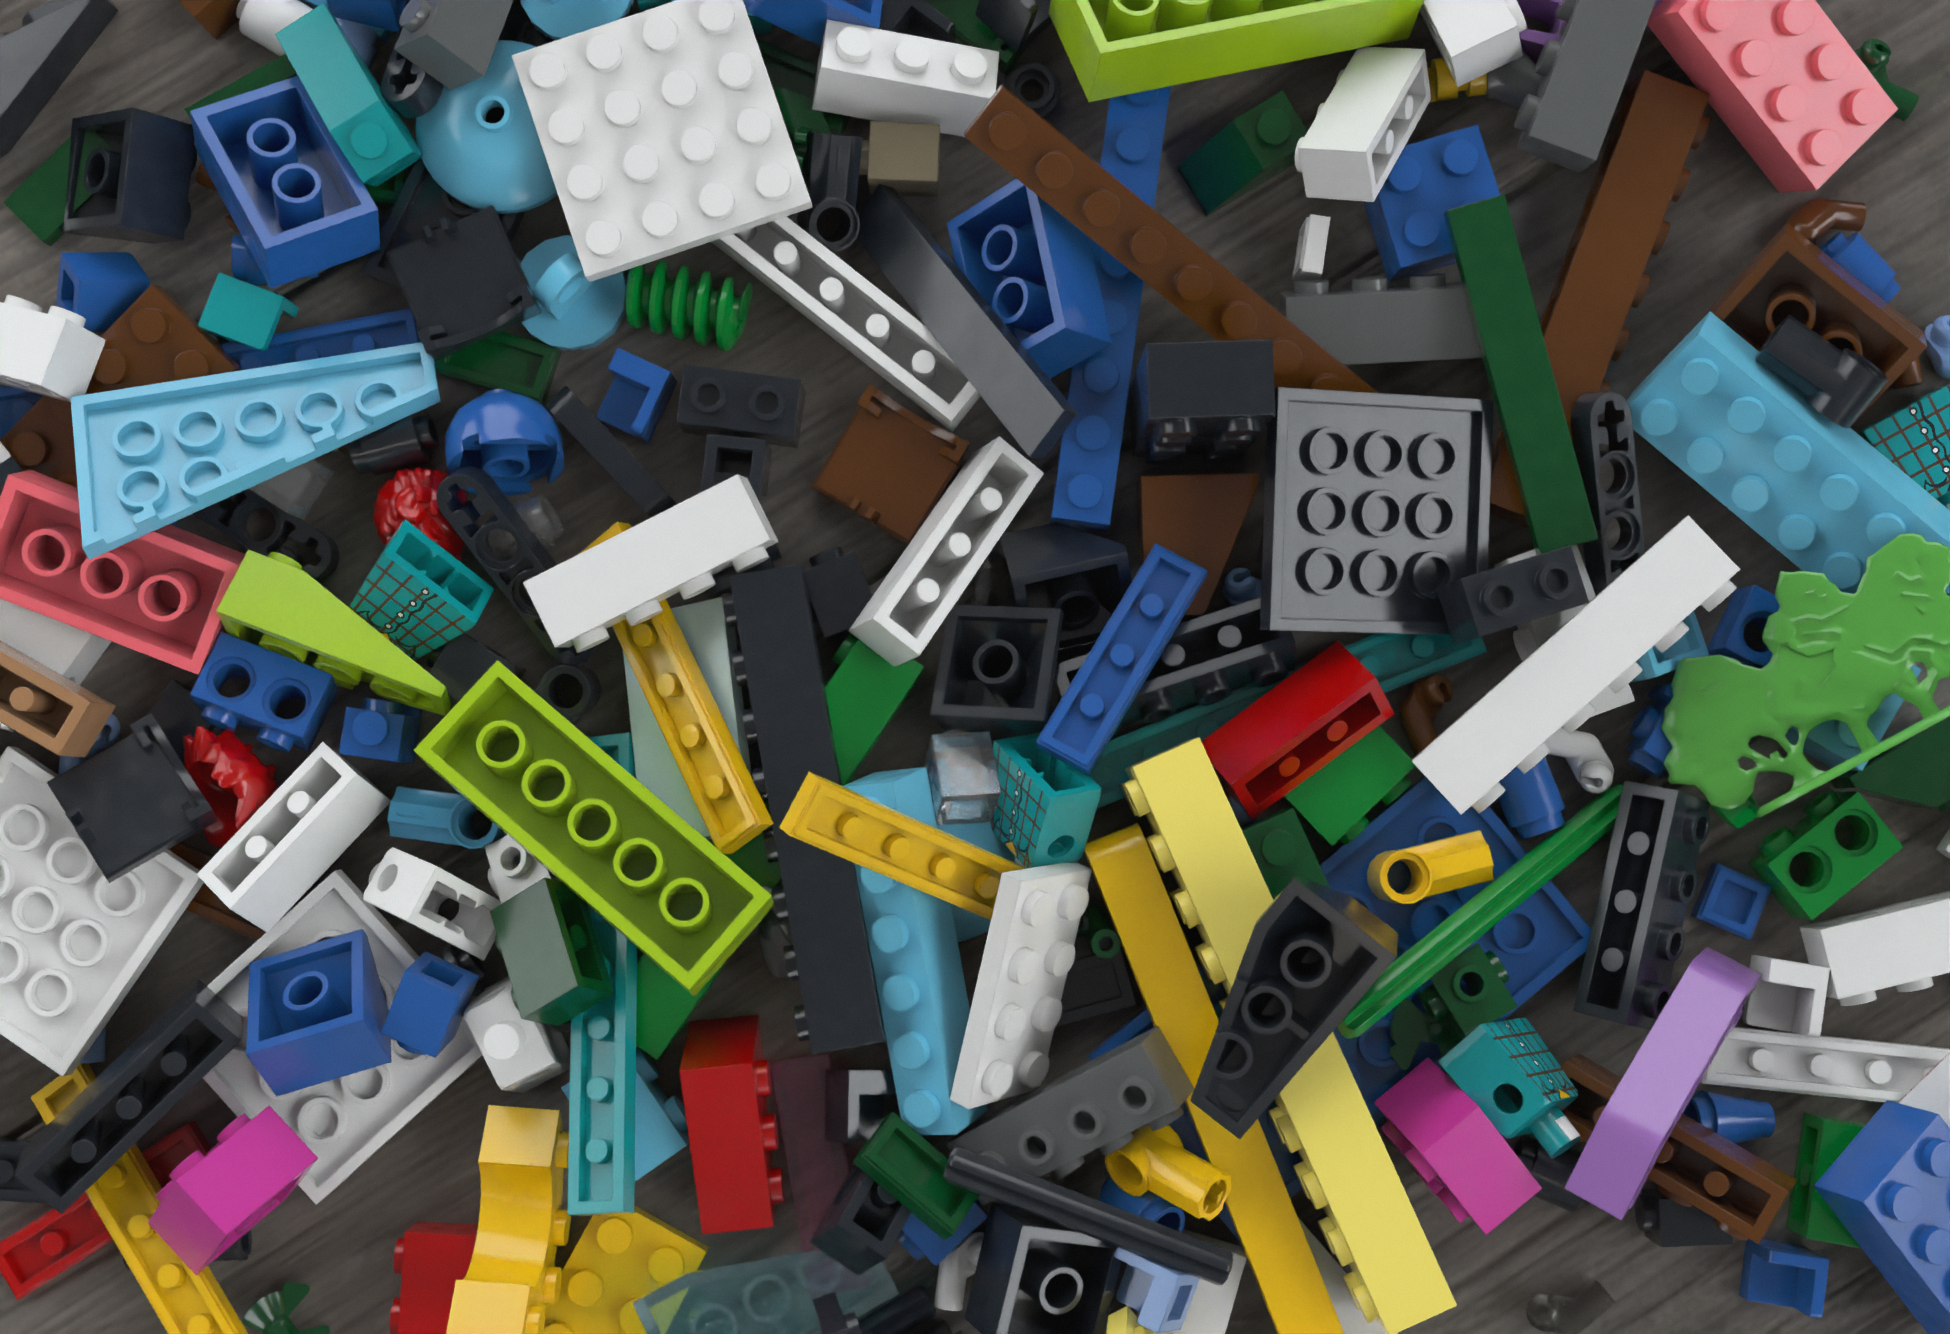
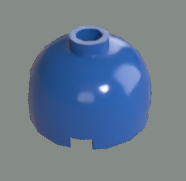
[445,389,565,496]

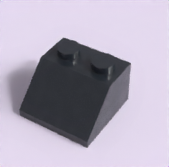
[60,108,197,243]

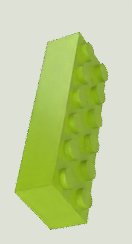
[1048,0,1424,102]
[413,660,774,997]

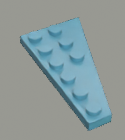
[70,342,441,560]

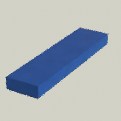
[1036,543,1207,776]

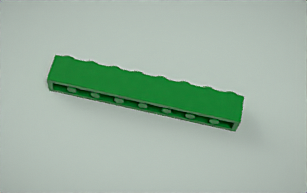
[636,633,926,1060]

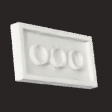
[950,862,1092,1109]

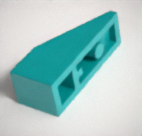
[275,3,423,187]

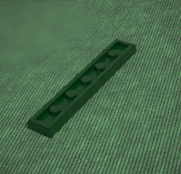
[1443,194,1598,555]

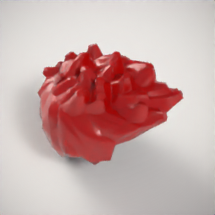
[373,467,468,561]
[183,726,277,847]

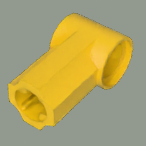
[1367,830,1494,904]
[1105,1124,1231,1221]

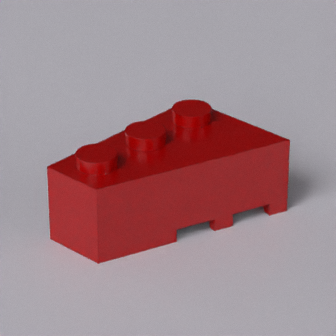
[679,1014,785,1234]

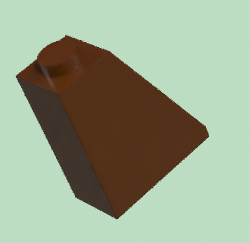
[1137,473,1259,624]

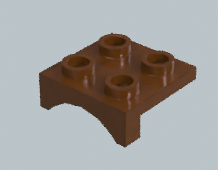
[811,384,970,545]

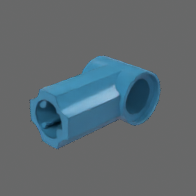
[387,786,505,849]

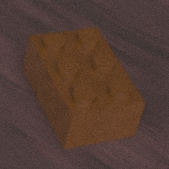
[1705,223,1927,427]

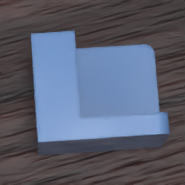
[1114,1247,1200,1334]

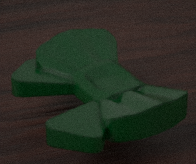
[1388,998,1464,1070]
[242,1282,330,1334]

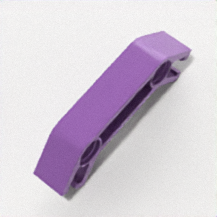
[1565,947,1762,1220]

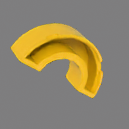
[446,1105,571,1334]

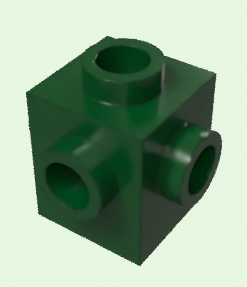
[1418,943,1518,1040]

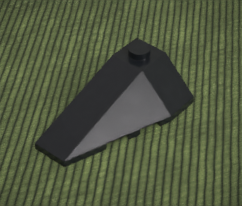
[0,0,118,159]
[1190,875,1398,1139]

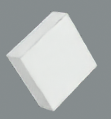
[1292,214,1331,281]

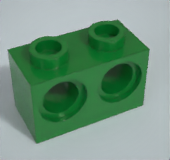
[1748,789,1903,921]

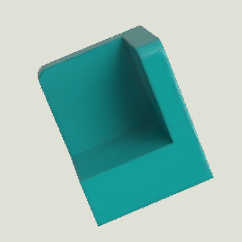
[198,272,299,351]

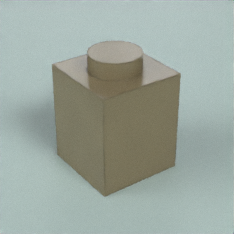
[859,121,941,196]

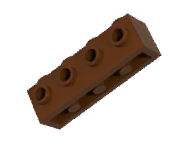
[1561,1054,1797,1244]

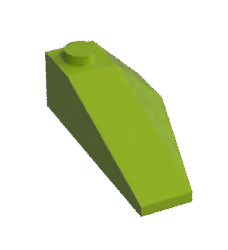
[216,549,451,716]

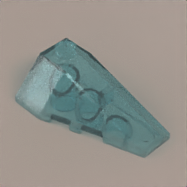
[632,1249,899,1334]

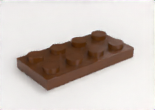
[0,284,243,488]

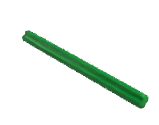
[1337,784,1623,1039]

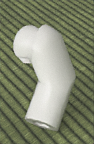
[1544,728,1614,794]
[934,1232,985,1311]

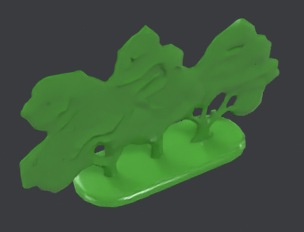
[1661,532,1950,818]

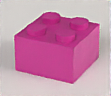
[1374,1057,1542,1235]
[148,1105,318,1275]

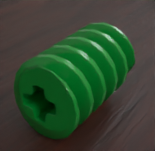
[624,259,752,352]

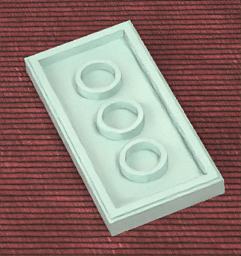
[623,597,752,840]

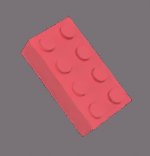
[1647,0,1898,193]
[0,470,246,675]

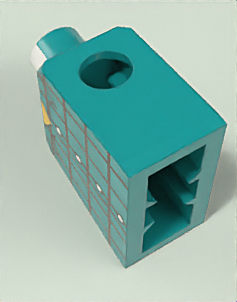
[1856,383,1950,510]
[349,519,494,660]
[990,733,1102,869]
[1438,1018,1581,1158]

